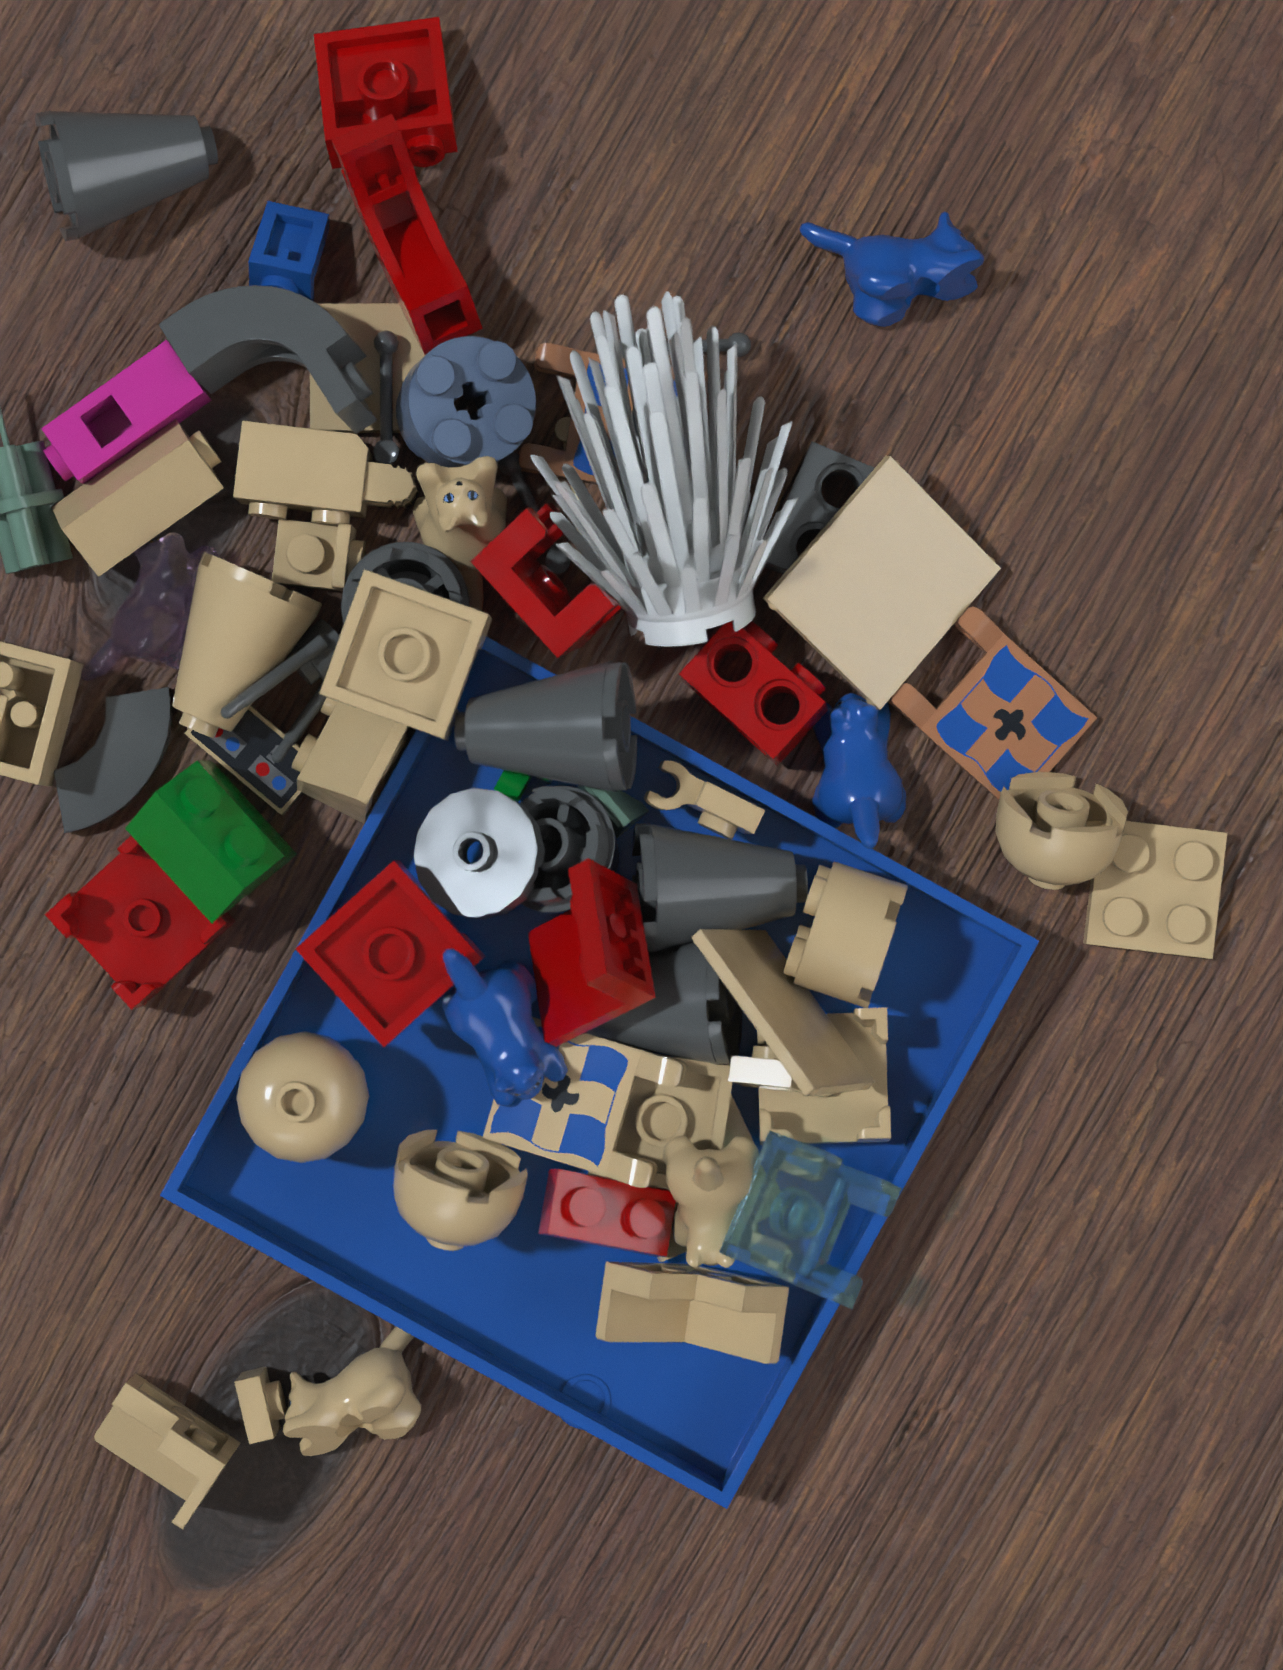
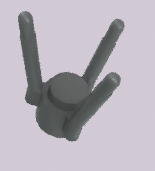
[221,619,340,763]

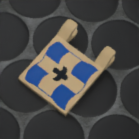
[482,1017,687,1188]

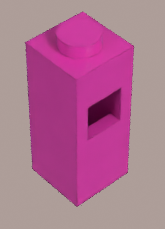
[41,340,212,484]

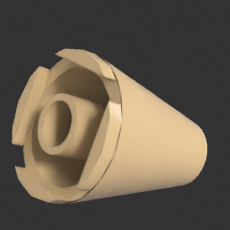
[172,552,322,738]

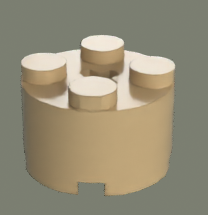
[783,861,908,1008]

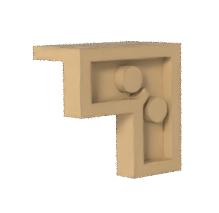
[596,1262,789,1364]
[94,1373,240,1529]

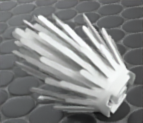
[531,291,798,647]

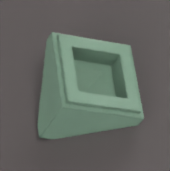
[577,785,649,838]

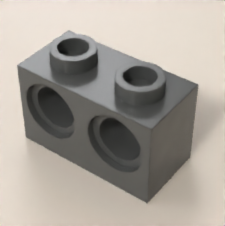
[764,441,875,575]

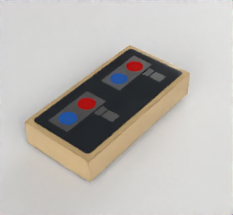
[184,706,302,815]

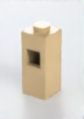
[51,419,224,577]

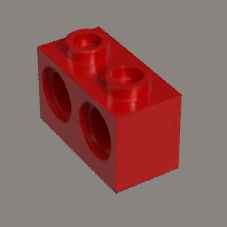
[679,621,828,766]

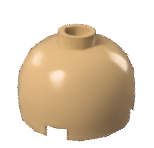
[996,772,1128,890]
[236,1031,369,1163]
[393,1130,528,1251]

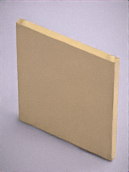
[763,456,1001,710]
[691,929,875,1096]

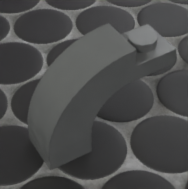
[159,285,377,434]

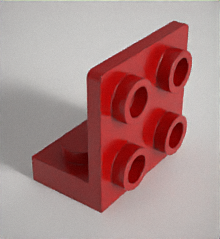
[529,858,656,1047]

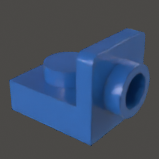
[248,201,329,301]

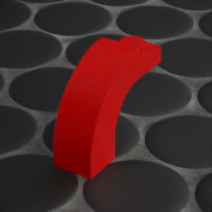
[332,114,483,355]

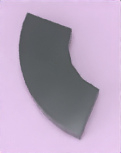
[54,687,173,833]

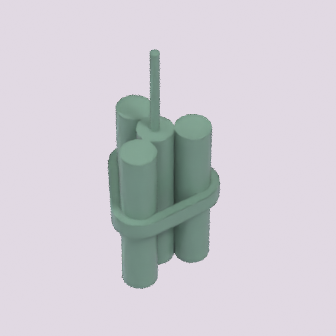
[0,407,73,574]

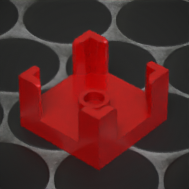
[470,502,622,658]
[45,836,236,1010]
[296,860,486,1047]

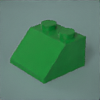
[125,760,297,923]

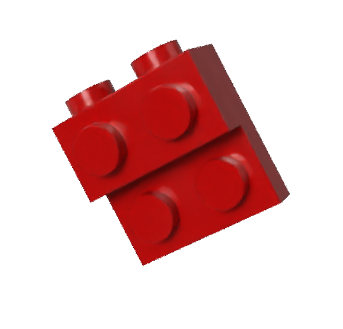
[314,17,458,169]

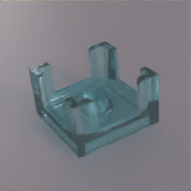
[719,1130,902,1309]

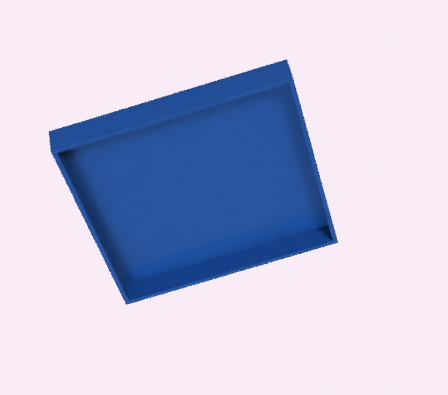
[160,636,1039,1509]

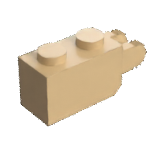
[233,421,419,526]

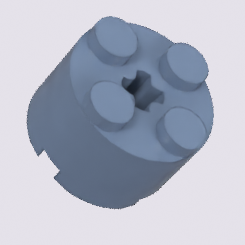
[396,336,536,468]

